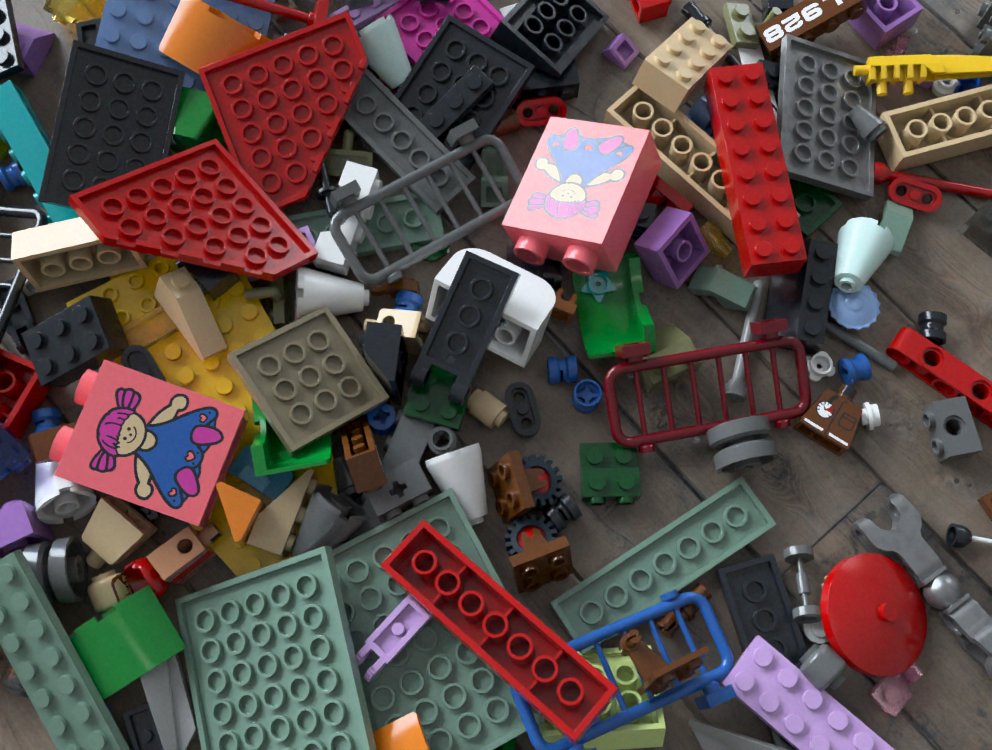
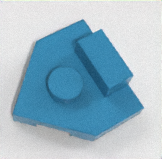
[228,445,294,501]

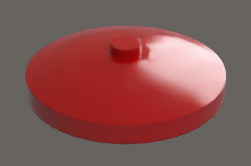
[820,553,927,677]

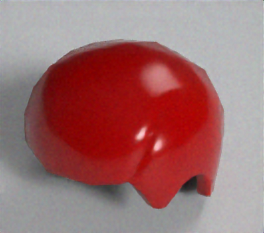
[124,557,168,599]

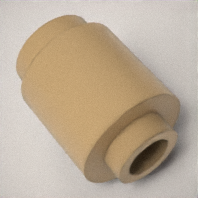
[467,388,509,429]

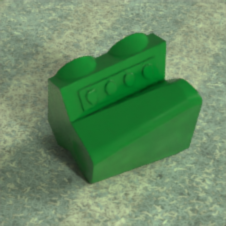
[170,87,224,153]

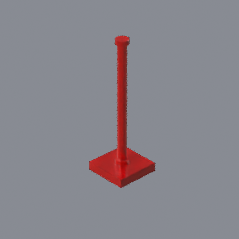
[227,0,330,26]

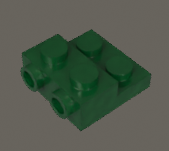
[579,443,641,506]

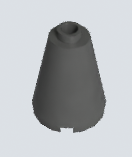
[291,484,367,557]

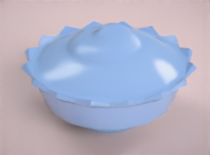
[829,285,881,330]

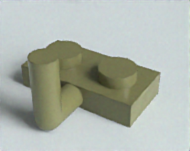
[722,2,782,50]
[325,129,374,176]
[244,275,292,329]

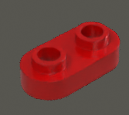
[515,96,567,127]
[887,177,943,212]

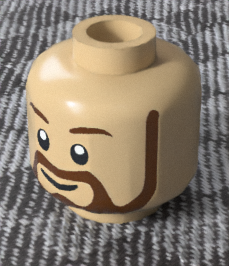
[87,569,133,613]

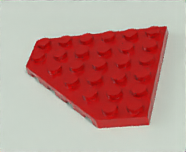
[198,11,369,210]
[69,139,319,281]

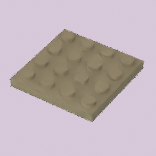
[227,305,389,456]

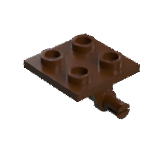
[619,629,710,696]

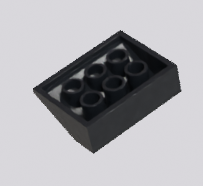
[489,0,609,77]

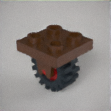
[488,450,563,524]
[505,514,574,594]

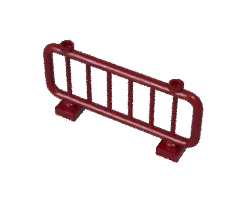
[604,318,811,453]

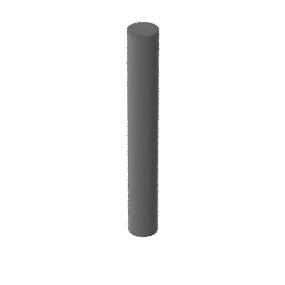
[826,320,898,372]

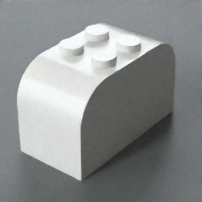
[425,248,556,368]

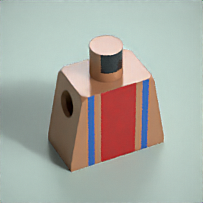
[146,522,223,585]

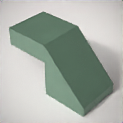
[481,147,509,207]
[879,200,913,257]
[688,266,758,311]

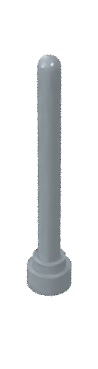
[725,279,764,402]

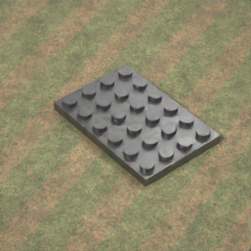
[776,34,876,201]

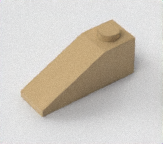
[154,267,227,361]

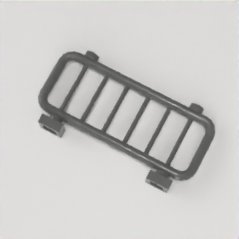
[329,118,524,285]

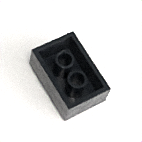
[22,295,130,387]

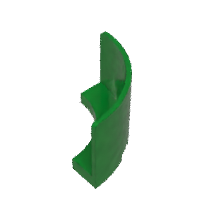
[571,252,656,359]
[250,397,332,477]
[68,585,185,700]

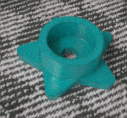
[581,270,616,303]

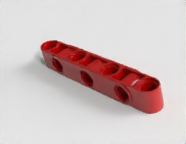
[885,327,992,429]

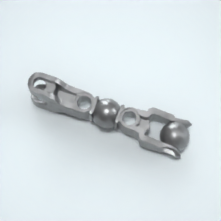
[852,493,992,679]

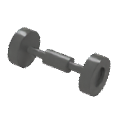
[783,545,822,624]

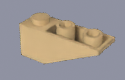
[247,469,319,557]

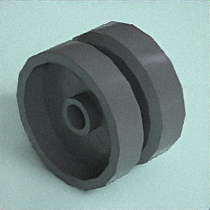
[706,415,780,474]
[23,536,89,607]

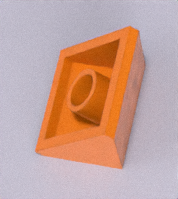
[215,482,266,546]

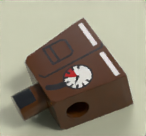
[793,384,862,457]

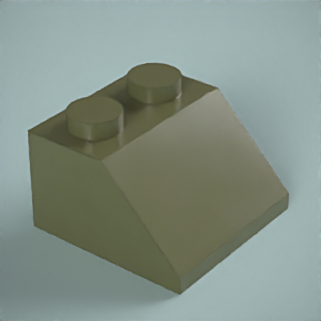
[639,324,703,394]

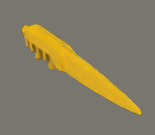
[853,54,992,97]

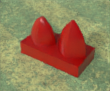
[646,175,696,214]

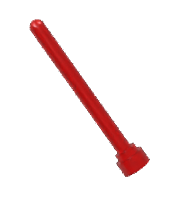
[874,161,992,199]

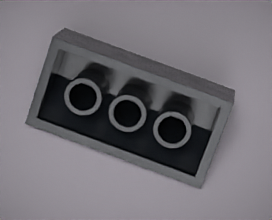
[761,238,838,355]

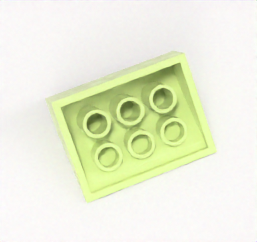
[538,645,666,750]

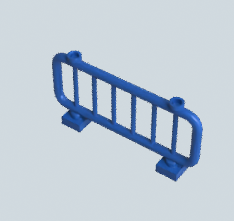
[510,589,737,750]

